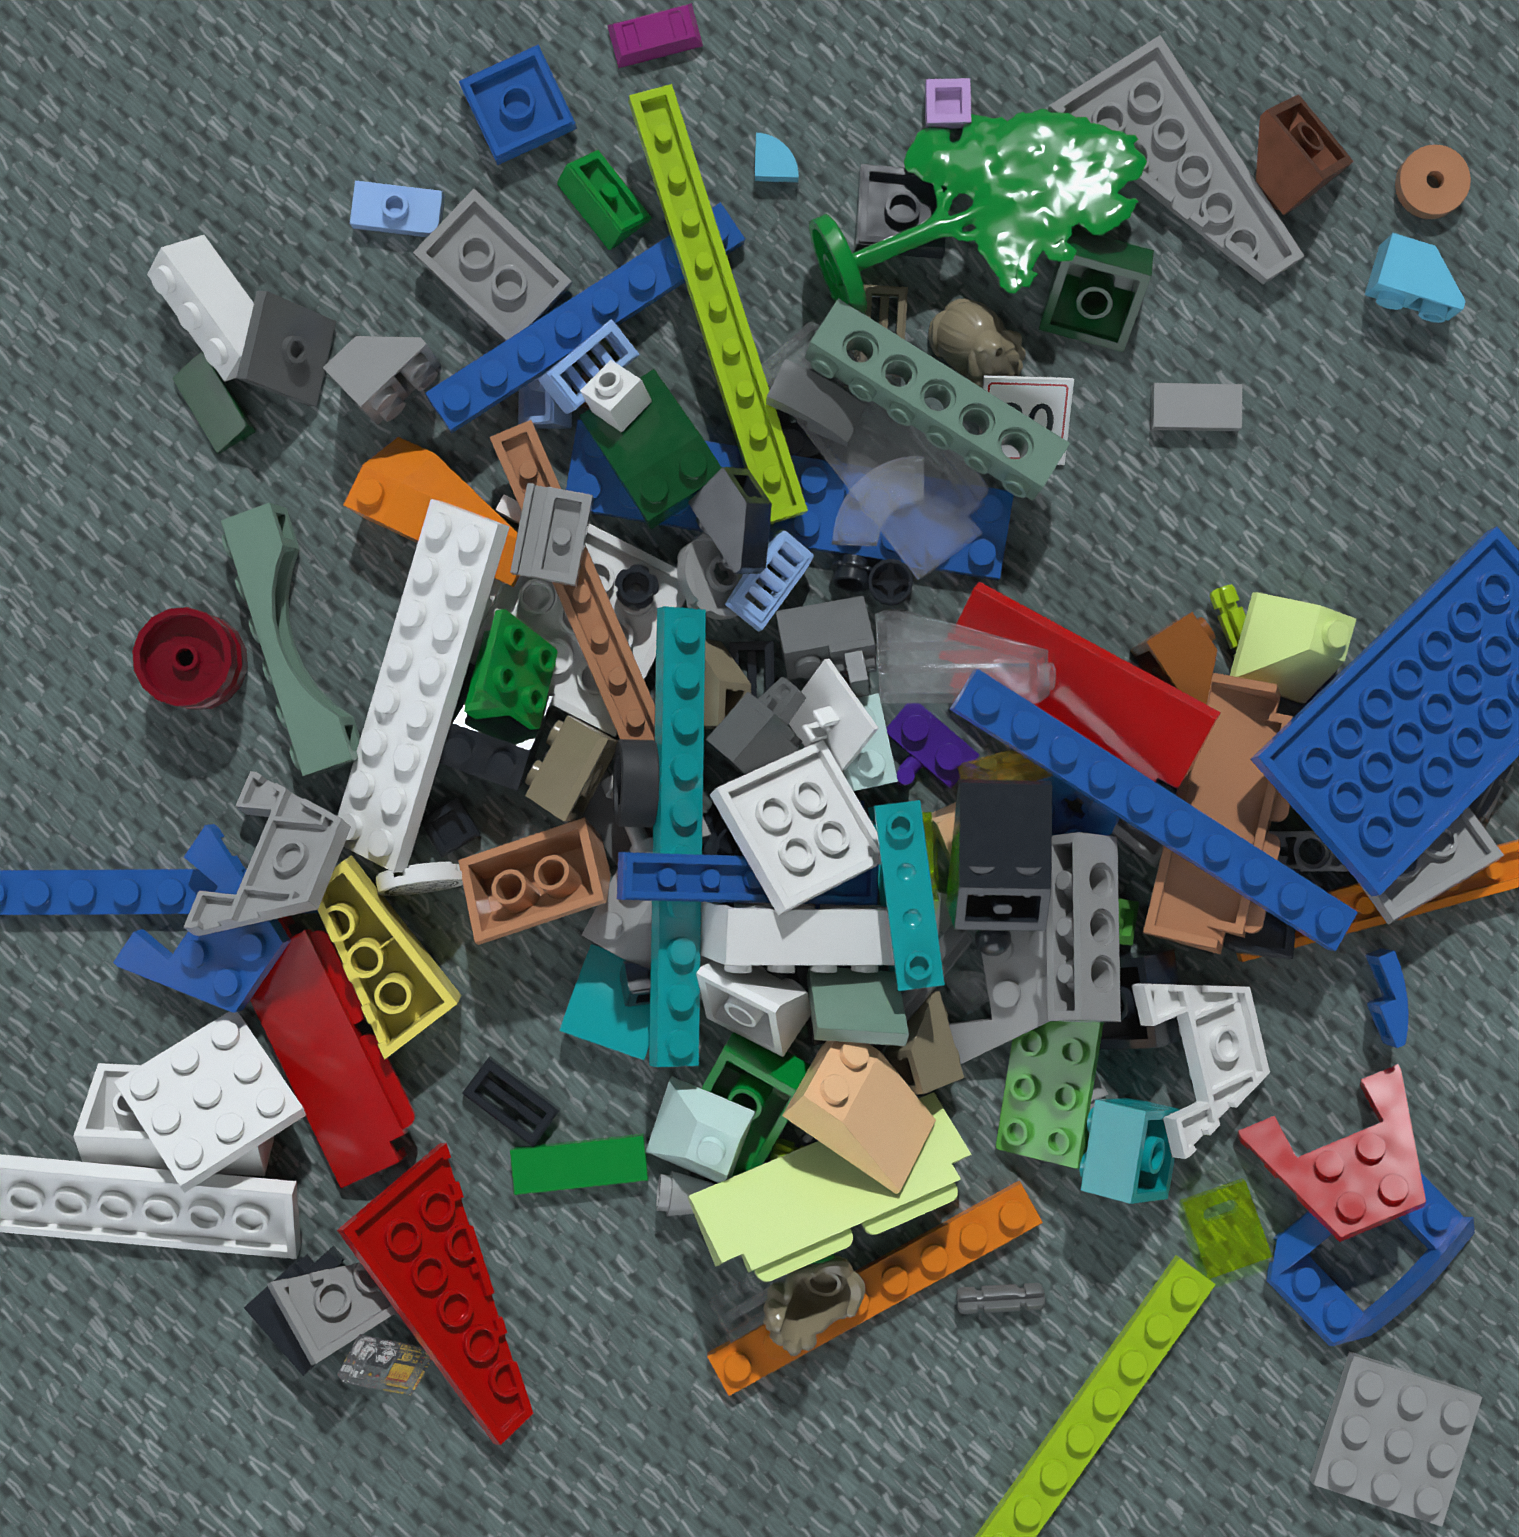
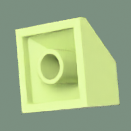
[1230,592,1356,703]

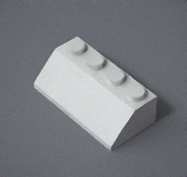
[74,1063,274,1176]

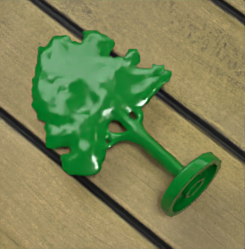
[809,109,1147,315]

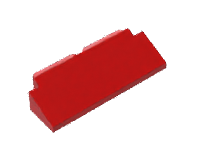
[940,582,1221,789]
[250,916,415,1188]

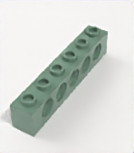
[805,299,1070,501]

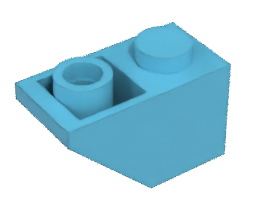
[1365,233,1466,323]

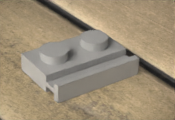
[510,483,594,587]

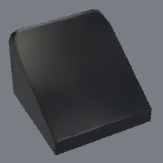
[620,961,651,1007]

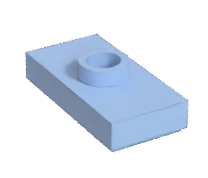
[350,181,445,237]

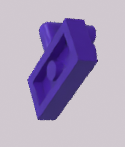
[886,697,980,789]

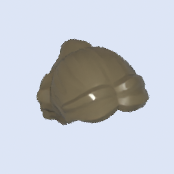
[928,299,1026,388]
[763,1255,865,1356]

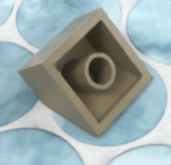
[525,715,618,822]

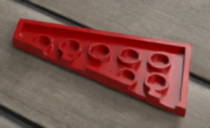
[337,1143,534,1445]

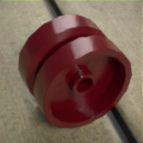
[132,607,248,710]

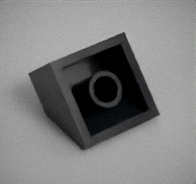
[439,665,555,791]
[1099,949,1182,1050]

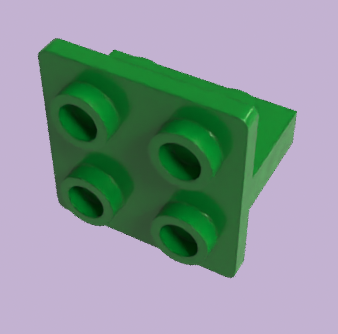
[464,609,558,730]

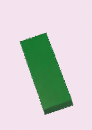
[510,1134,649,1195]

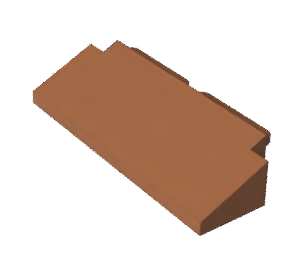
[1143,673,1293,955]

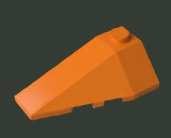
[343,437,520,588]

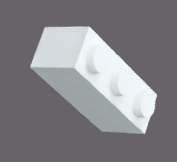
[147,235,254,382]

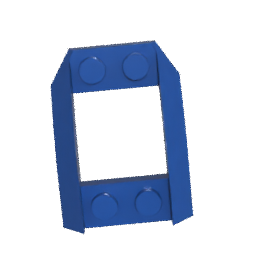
[1266,1173,1475,1346]

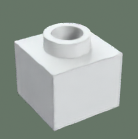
[580,360,652,432]

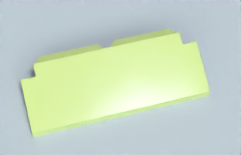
[687,1092,972,1282]

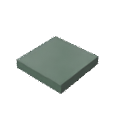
[806,966,909,1046]

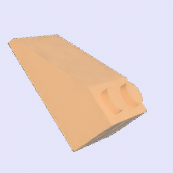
[782,1041,936,1194]

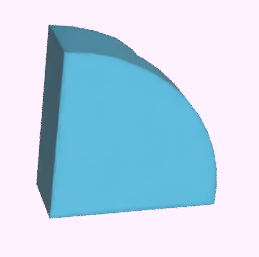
[755,133,799,182]

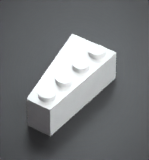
[700,902,894,973]

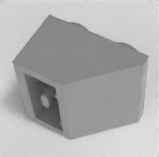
[323,336,441,425]

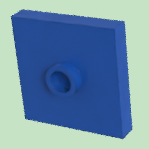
[459,44,577,165]

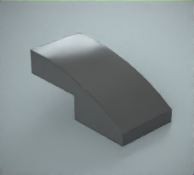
[766,359,866,447]

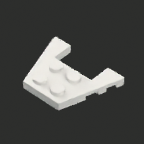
[1132,984,1270,1159]

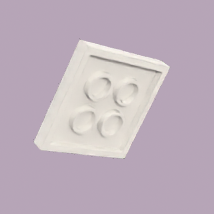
[710,740,881,916]
[114,1011,306,1193]

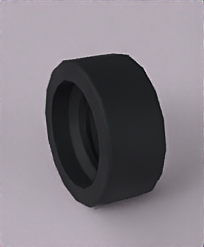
[613,739,660,827]

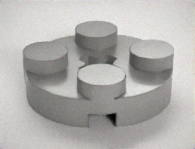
[677,532,764,620]

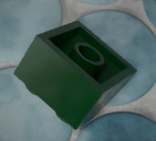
[1039,228,1154,353]

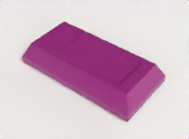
[607,3,703,68]

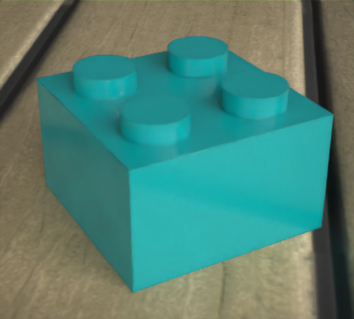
[1079,1098,1181,1204]

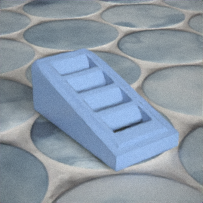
[539,319,640,414]
[725,530,814,632]

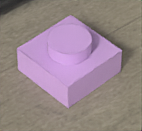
[925,78,971,129]

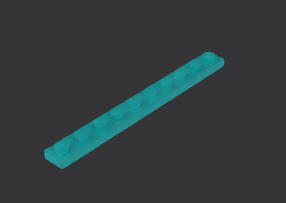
[649,606,706,1067]

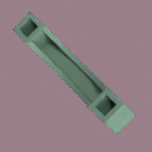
[221,503,360,776]

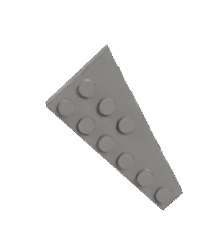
[1047,35,1304,284]

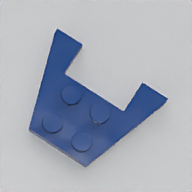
[113,824,291,1013]

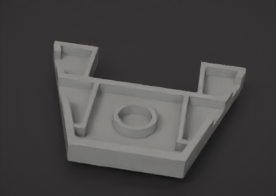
[183,771,351,936]
[932,890,1049,1064]

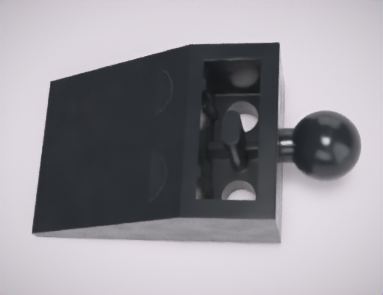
[946,779,1052,956]

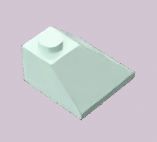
[646,1076,755,1183]

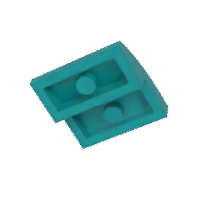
[559,944,650,1060]

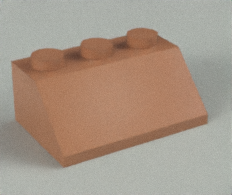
[458,817,611,945]

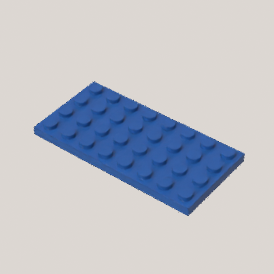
[1250,526,1519,897]

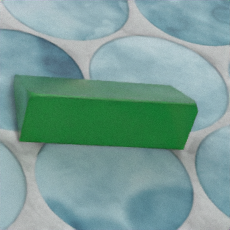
[557,150,652,250]

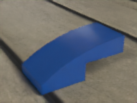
[1365,948,1409,1048]

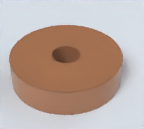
[1395,145,1471,219]

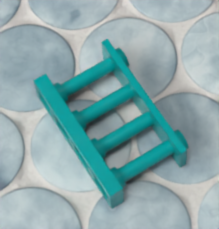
[867,800,945,991]

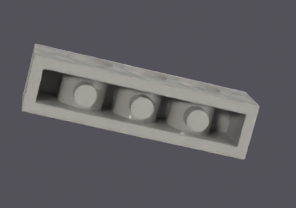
[1047,832,1121,1023]

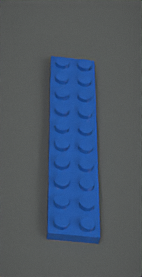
[566,420,1014,581]

